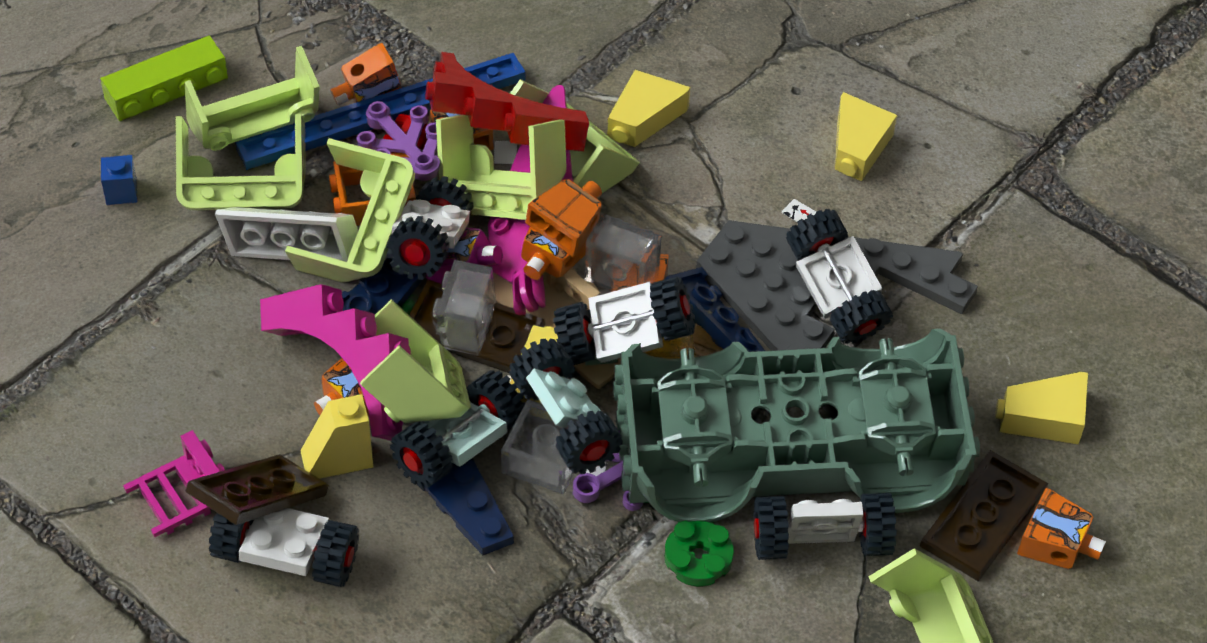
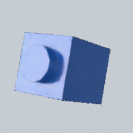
[101,155,138,205]

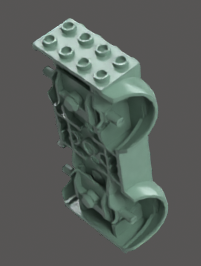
[613,329,980,522]

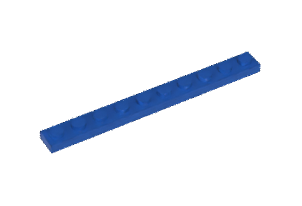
[235,53,526,170]

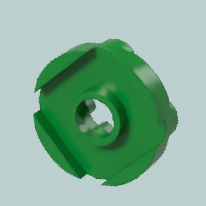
[664,521,734,587]

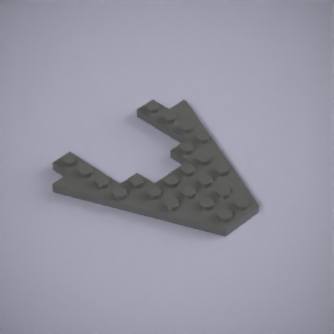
[696,220,978,420]

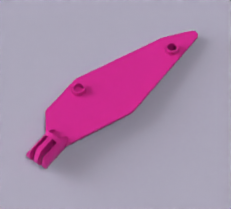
[488,85,573,316]

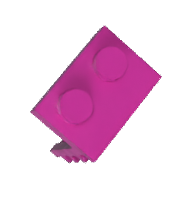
[123,430,225,537]

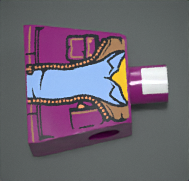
[425,228,503,288]

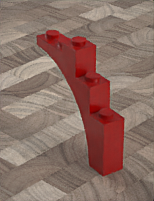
[425,52,589,152]

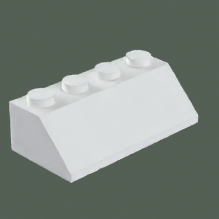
[215,207,358,262]

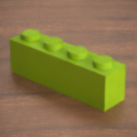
[100,35,228,121]

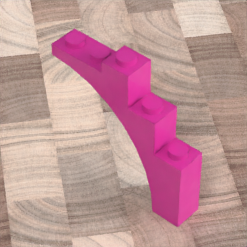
[260,284,411,441]

